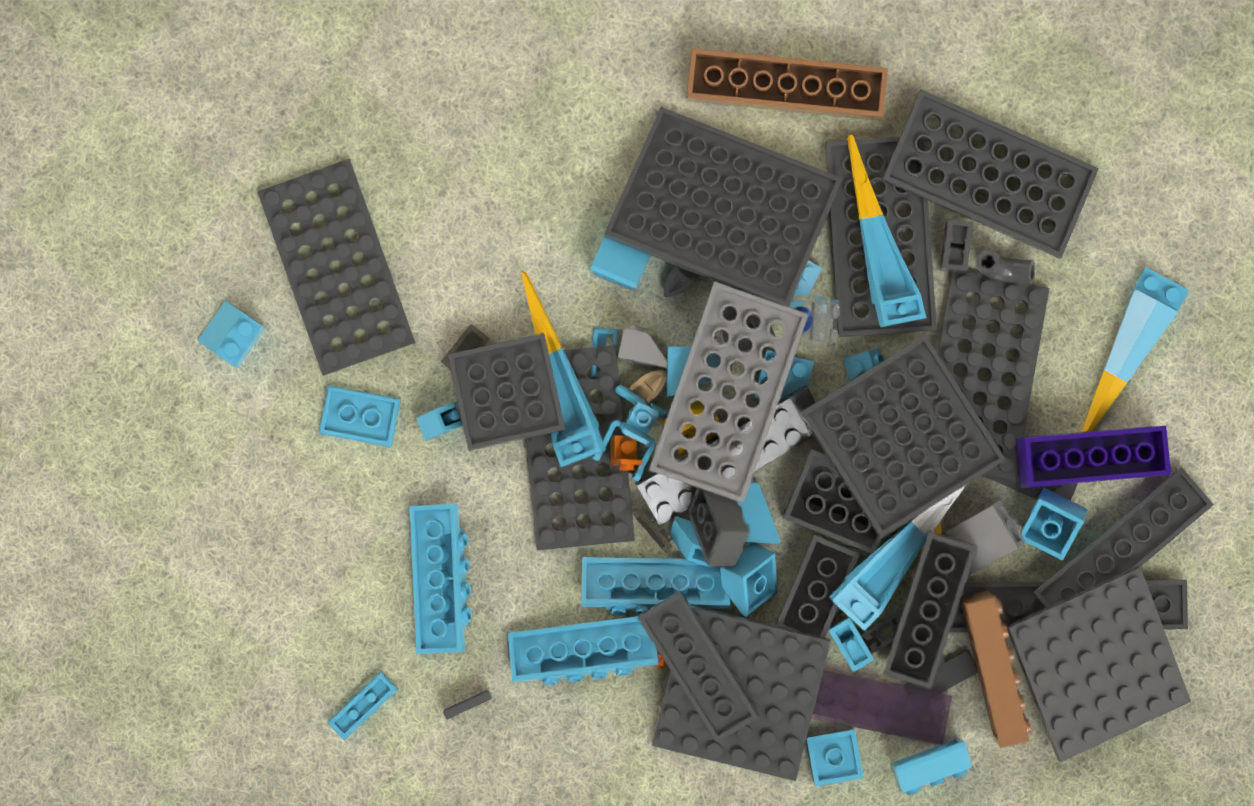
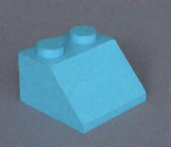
[198,301,266,368]
[720,543,778,617]

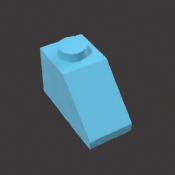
[416,403,463,441]

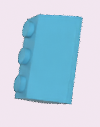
[890,738,972,795]

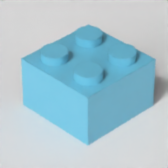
[1020,487,1088,560]

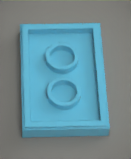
[319,385,401,447]

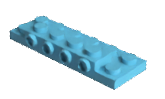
[409,504,472,654]
[581,557,730,615]
[508,616,659,685]

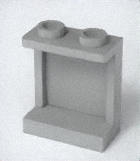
[945,500,1025,574]

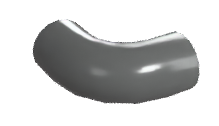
[976,250,1035,284]

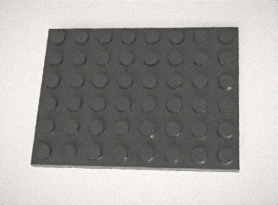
[604,107,843,307]

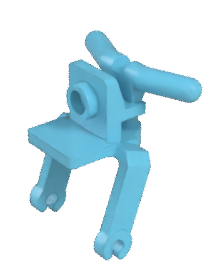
[591,385,669,481]

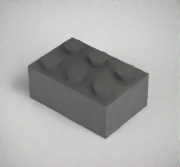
[688,478,749,567]

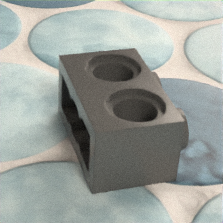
[940,219,973,273]

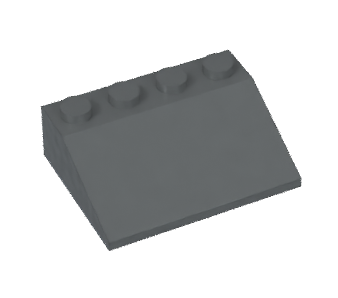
[782,449,882,554]

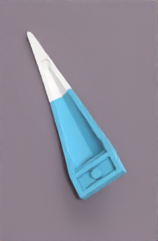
[829,486,965,631]

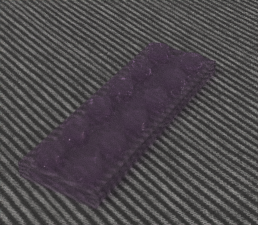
[812,670,952,745]

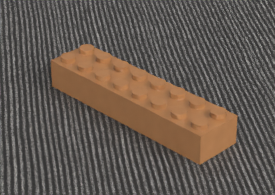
[686,48,888,121]

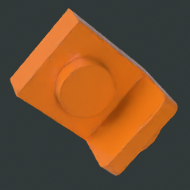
[610,435,643,471]

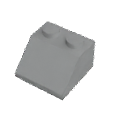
[618,325,667,370]

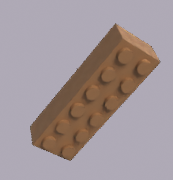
[960,590,1032,748]

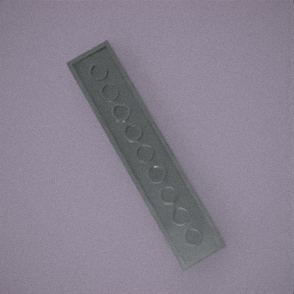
[949,580,1188,633]

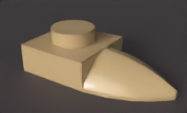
[628,370,667,406]

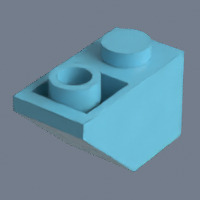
[669,516,711,568]

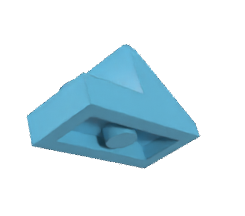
[828,617,875,672]

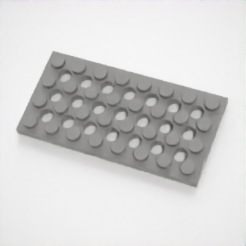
[649,282,809,503]

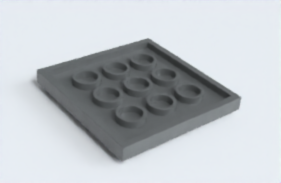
[448,333,566,451]

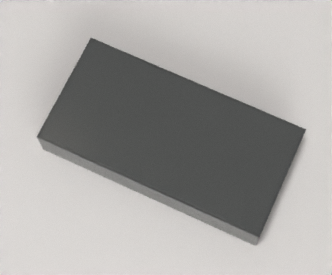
[443,690,492,720]

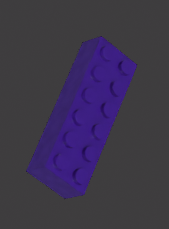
[1016,425,1171,488]

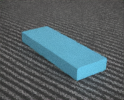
[327,671,398,740]

